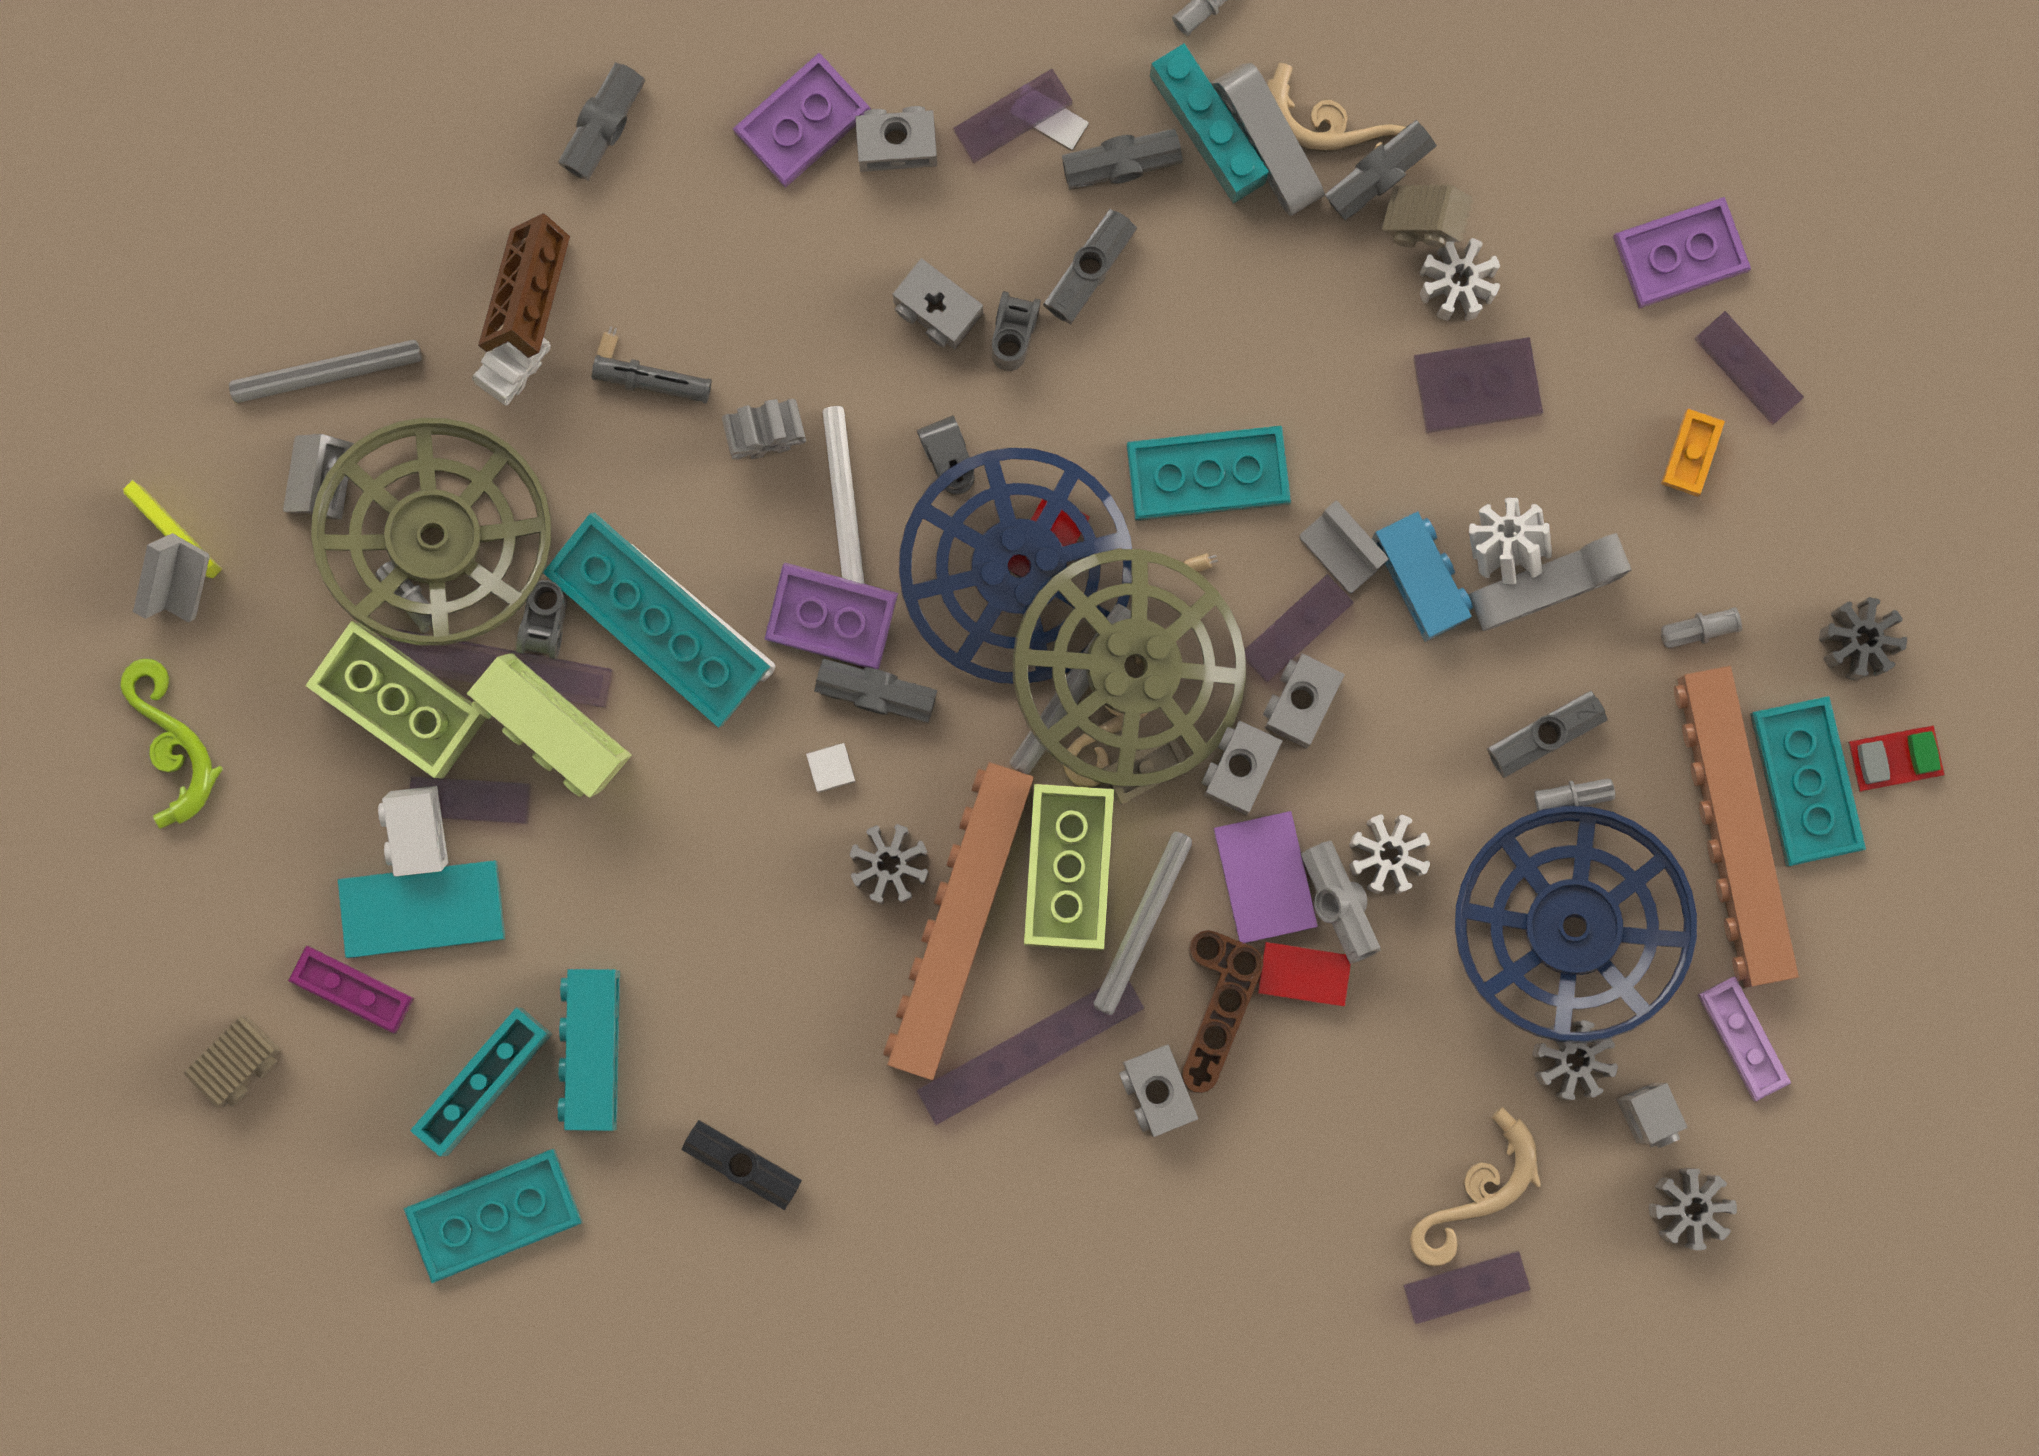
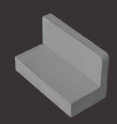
[283,434,354,520]
[1300,500,1389,594]
[133,533,210,622]

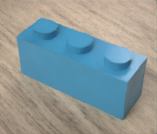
[1372,511,1473,642]

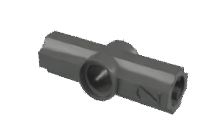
[558,62,645,181]
[1324,120,1437,221]
[1062,129,1183,190]
[1043,209,1137,324]
[814,659,938,724]
[1487,691,1608,778]

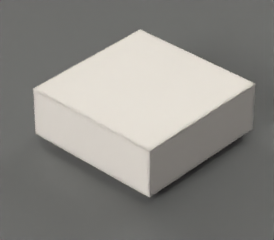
[806,743,856,793]

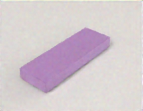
[1698,976,1791,1101]

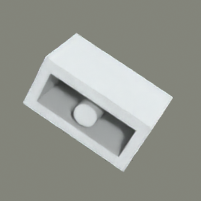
[378,786,448,876]

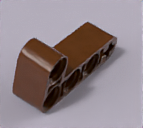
[1181,930,1263,1093]

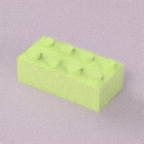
[305,621,486,779]
[466,653,632,798]
[1024,784,1114,951]

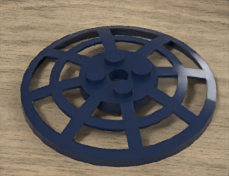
[898,447,1132,684]
[1455,806,1697,1043]

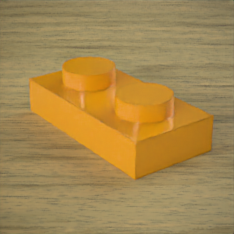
[1661,409,1725,497]

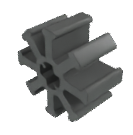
[1819,597,1907,681]

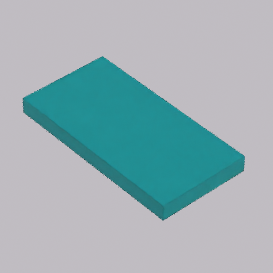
[1126,425,1291,521]
[1750,696,1866,867]
[338,860,506,958]
[403,1149,583,1283]

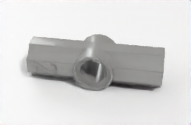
[1301,841,1381,964]

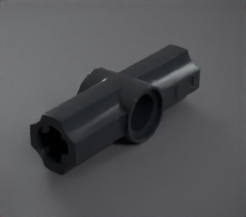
[681,1120,803,1211]

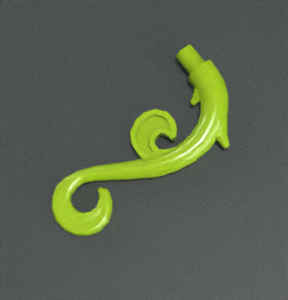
[120,659,223,829]

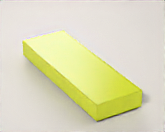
[123,480,222,579]

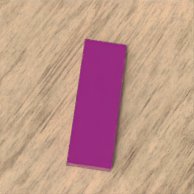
[288,945,414,1034]

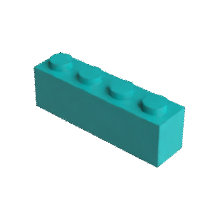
[1150,43,1269,204]
[558,969,620,1131]
[410,1007,553,1157]

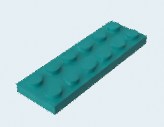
[543,512,771,728]

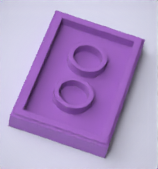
[733,53,871,188]
[1613,197,1751,309]
[764,563,899,670]
[1213,811,1318,943]

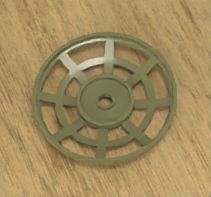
[311,418,551,645]
[1012,549,1246,786]

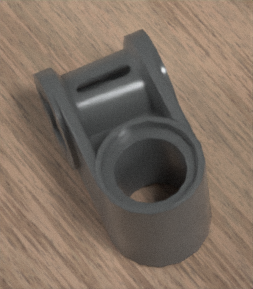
[992,291,1041,371]
[917,415,975,495]
[516,580,567,660]

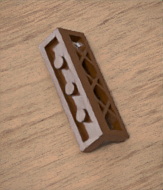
[478,213,570,358]

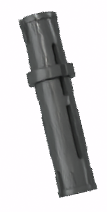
[591,355,712,404]

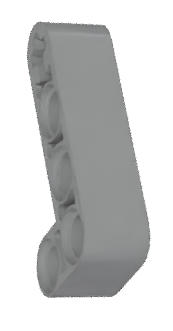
[1211,63,1325,216]
[1468,533,1632,632]

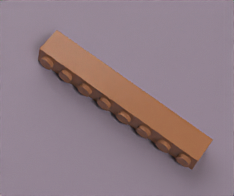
[1674,666,1799,988]
[883,762,1034,1080]

